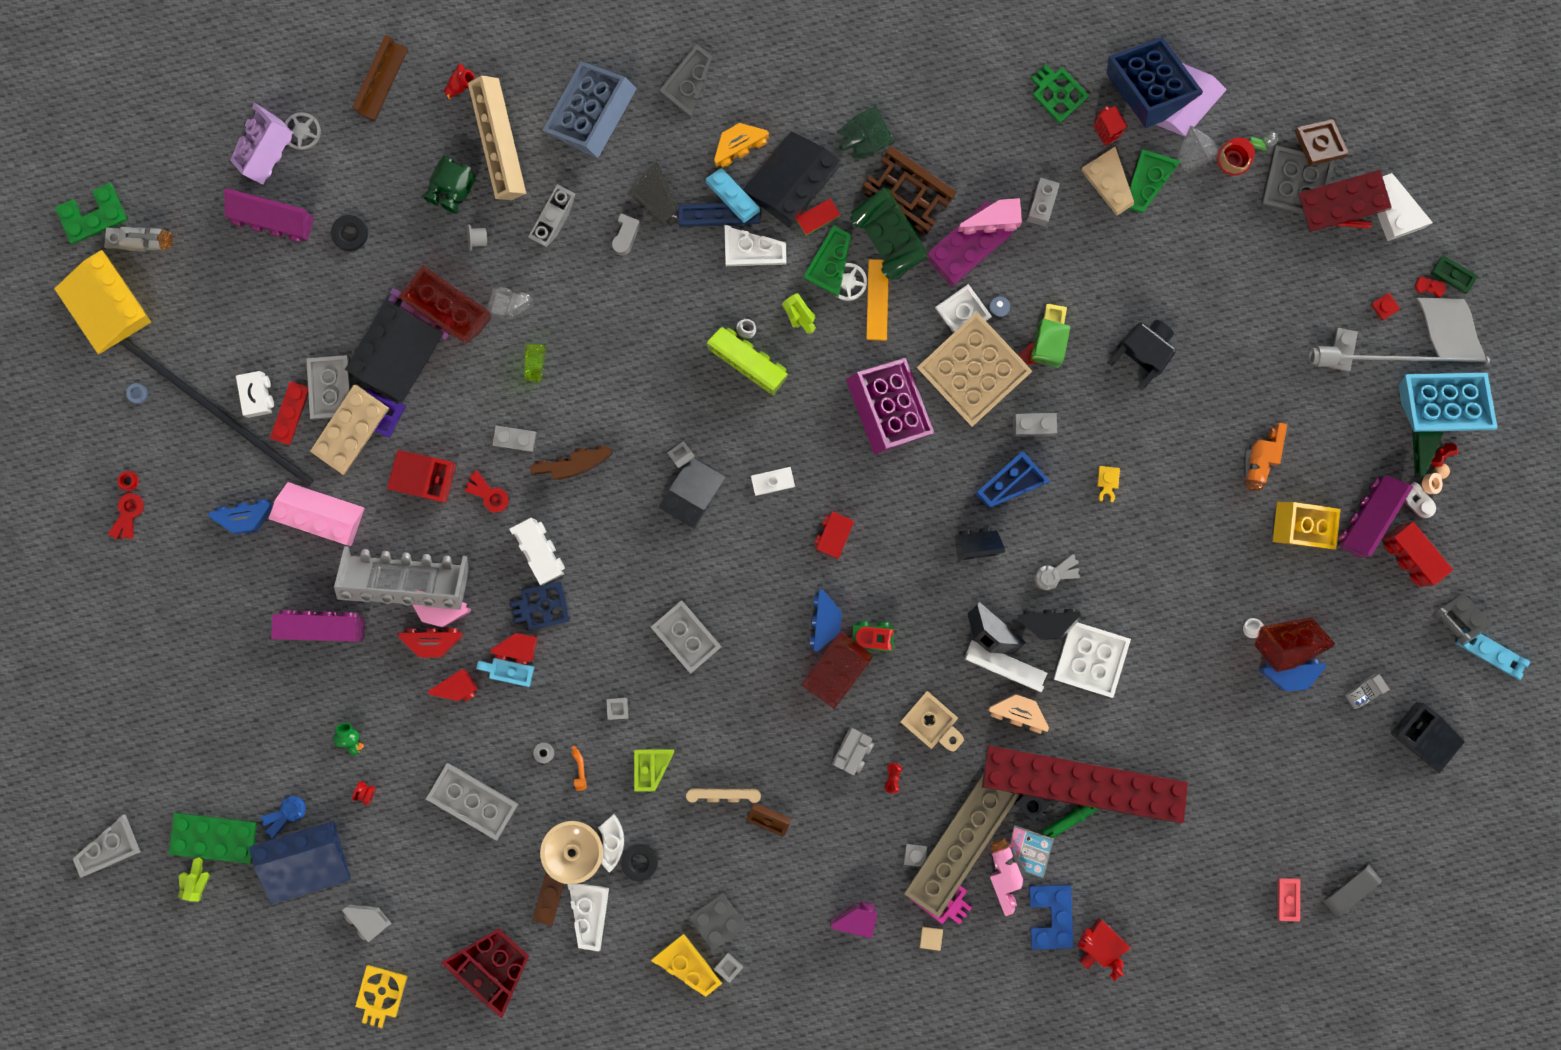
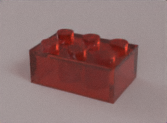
[801,631,873,709]

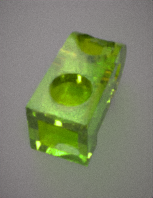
[524,343,547,383]

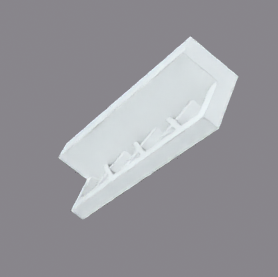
[964,640,1047,692]

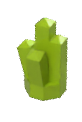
[782,293,816,333]
[178,857,210,902]

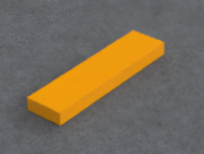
[866,259,888,341]

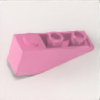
[958,198,1022,234]

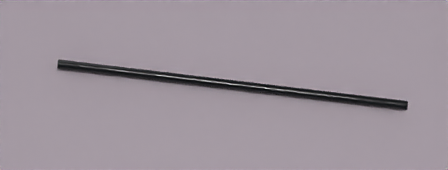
[119,338,314,486]

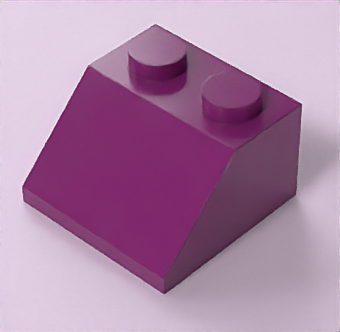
[830,901,878,939]

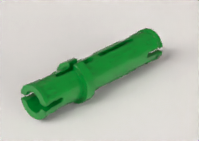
[1041,806,1100,839]

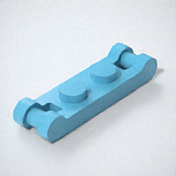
[1456,627,1530,680]

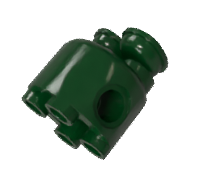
[422,156,476,214]

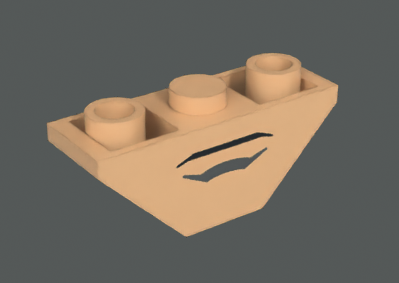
[987,694,1049,734]

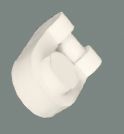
[1404,482,1436,518]

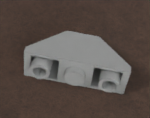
[528,184,576,247]

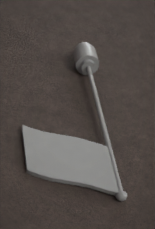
[1309,298,1490,367]

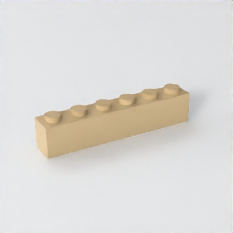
[468,76,526,200]

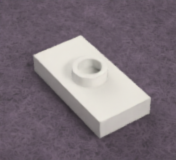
[751,467,795,496]

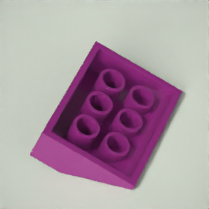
[846,358,935,455]

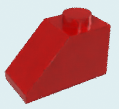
[428,669,479,702]

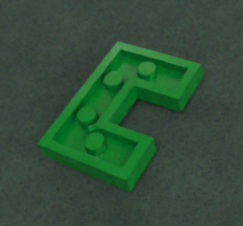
[55,183,128,245]

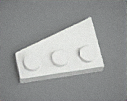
[725,225,786,266]

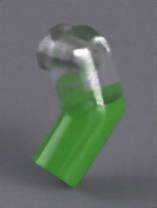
[1249,131,1279,151]

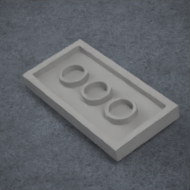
[426,763,519,841]

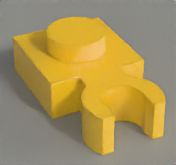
[1097,466,1120,502]

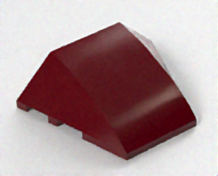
[440,928,529,1019]

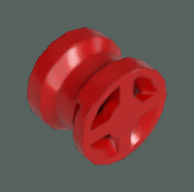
[352,781,376,806]

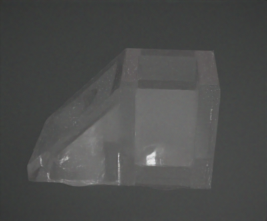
[487,287,535,321]

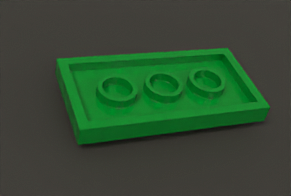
[168,813,257,864]

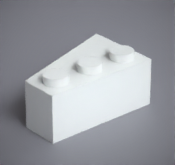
[1377,173,1433,241]
[510,518,565,585]

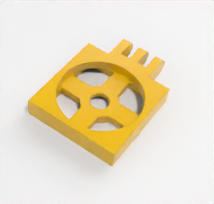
[355,965,408,1028]

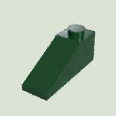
[1412,429,1443,477]

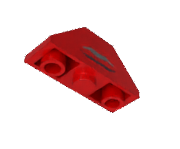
[398,628,463,657]

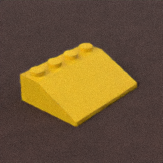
[54,250,151,355]

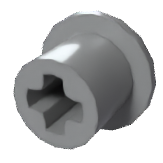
[467,224,487,251]

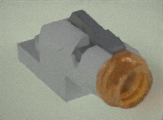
[104,227,173,252]

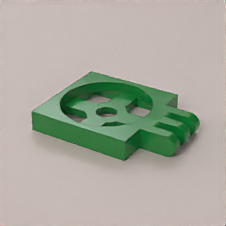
[1030,64,1089,124]

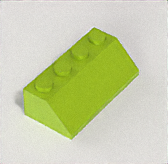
[707,327,788,396]

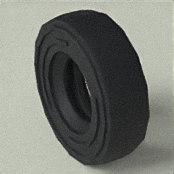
[331,215,368,252]
[621,844,658,882]

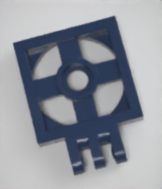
[509,582,570,630]

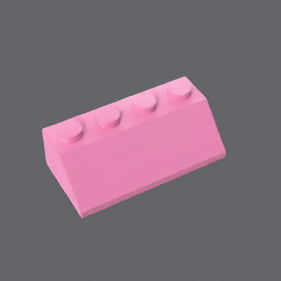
[269,482,365,546]

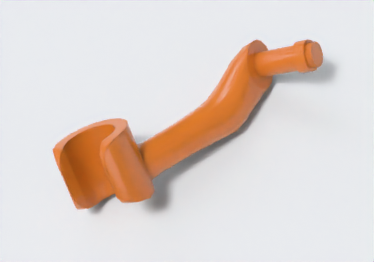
[571,746,587,791]

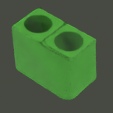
[1030,319,1070,368]

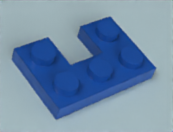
[1029,885,1073,949]

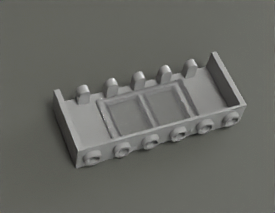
[334,546,469,610]

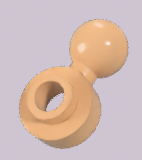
[1422,463,1450,494]

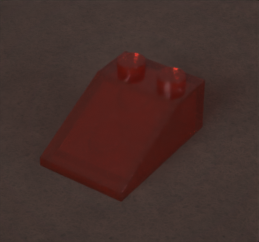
[1254,617,1335,672]

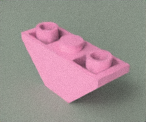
[413,590,471,627]

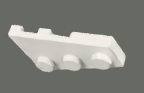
[568,883,609,951]

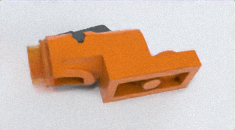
[1244,423,1287,491]

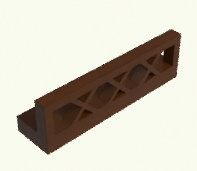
[352,35,408,121]

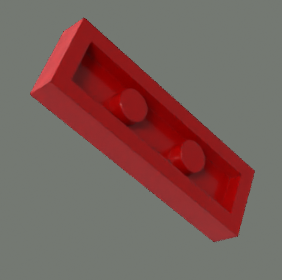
[270,381,309,445]

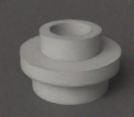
[736,319,756,339]
[533,743,554,763]

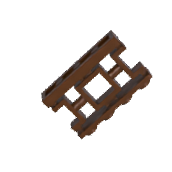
[862,146,957,235]

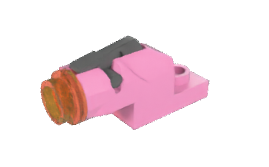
[990,839,1026,916]

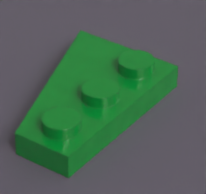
[1128,149,1181,213]

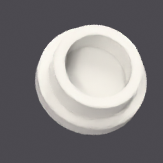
[1243,618,1264,638]

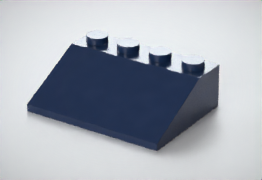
[1106,37,1203,128]
[249,821,351,904]

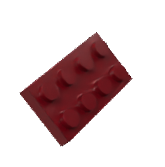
[1298,170,1392,233]

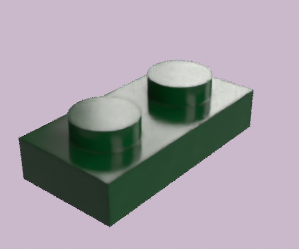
[1430,255,1478,294]

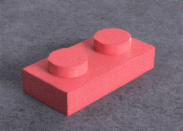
[1277,878,1300,921]

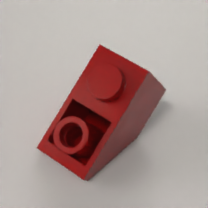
[490,633,538,665]

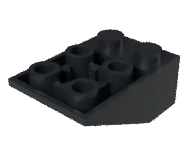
[1391,702,1465,774]

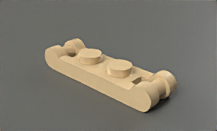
[686,789,761,803]

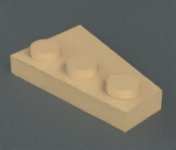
[1082,147,1134,216]

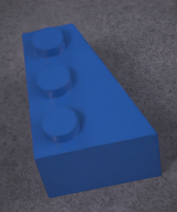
[975,451,1050,509]

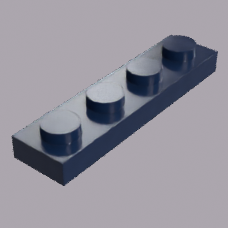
[678,202,760,227]

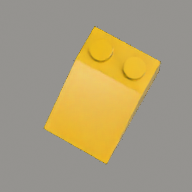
[1273,502,1341,549]

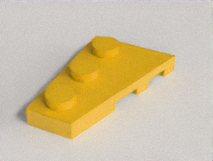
[651,933,722,997]

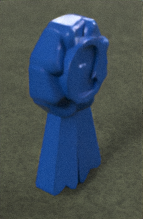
[261,796,306,839]

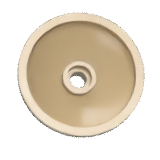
[540,821,603,884]

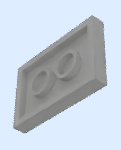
[306,355,351,420]
[651,600,722,674]

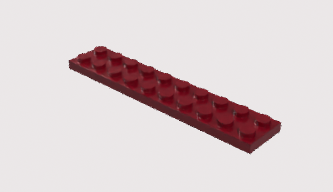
[982,746,1188,824]

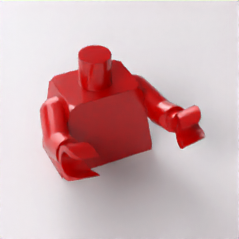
[1077,917,1131,982]

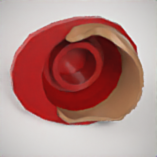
[1217,137,1255,176]

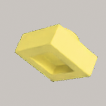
[1044,304,1067,324]

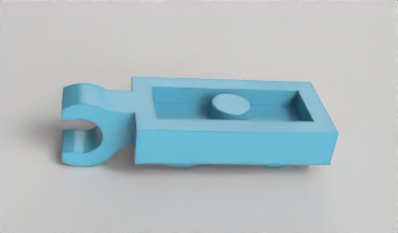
[476,658,534,687]

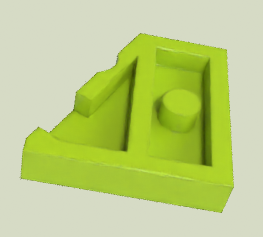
[634,749,674,791]

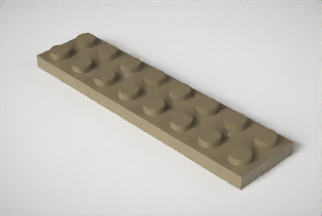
[903,772,1020,918]

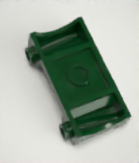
[850,188,930,280]

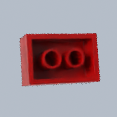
[1382,522,1453,587]

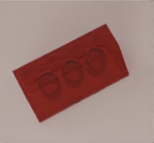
[398,265,491,344]

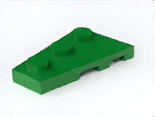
[803,225,852,297]

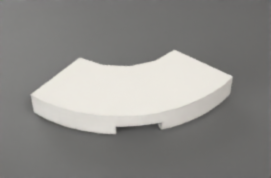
[598,814,624,873]

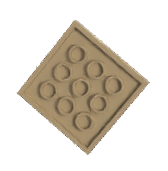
[917,312,1032,427]

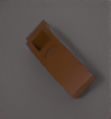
[530,445,613,481]

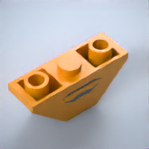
[714,123,769,168]

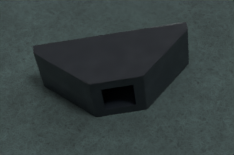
[968,602,1026,654]
[1018,609,1082,640]

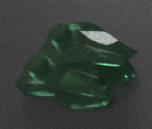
[837,106,894,159]

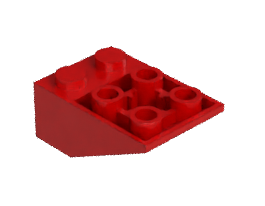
[387,450,457,504]

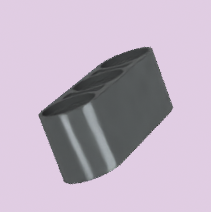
[1321,863,1382,917]

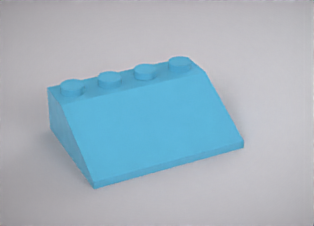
[1398,373,1498,432]

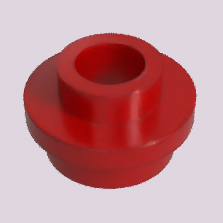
[117,471,139,491]

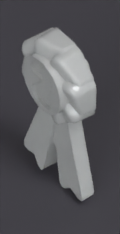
[1034,555,1080,591]

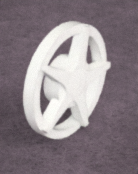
[836,263,867,301]

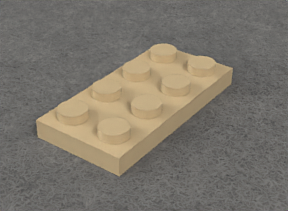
[310,385,389,475]

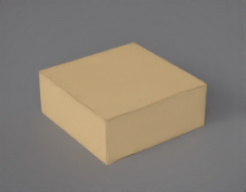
[920,926,943,951]

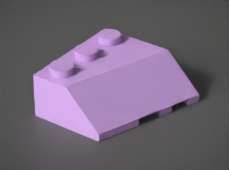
[1156,63,1227,137]
[230,102,293,184]

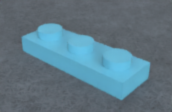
[706,168,760,223]

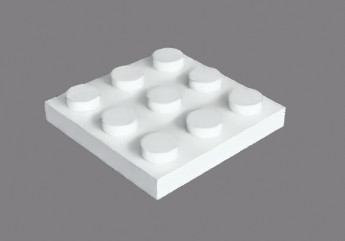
[1053,622,1131,698]

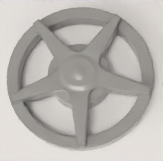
[284,112,321,150]

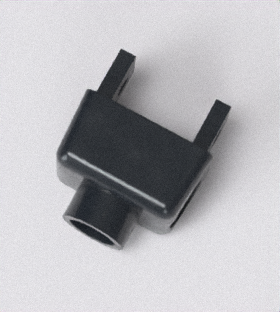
[1107,320,1176,390]

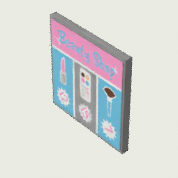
[1009,825,1054,878]

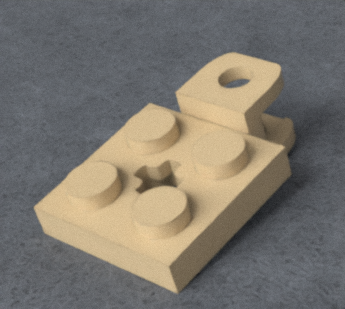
[900,691,964,751]

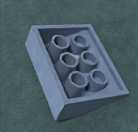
[543,61,637,158]

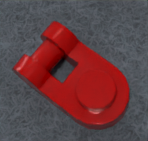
[856,627,894,650]

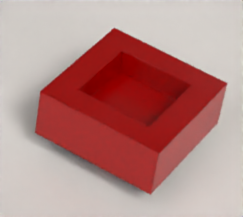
[1370,293,1400,321]

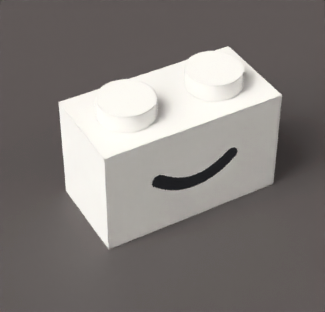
[236,371,274,418]

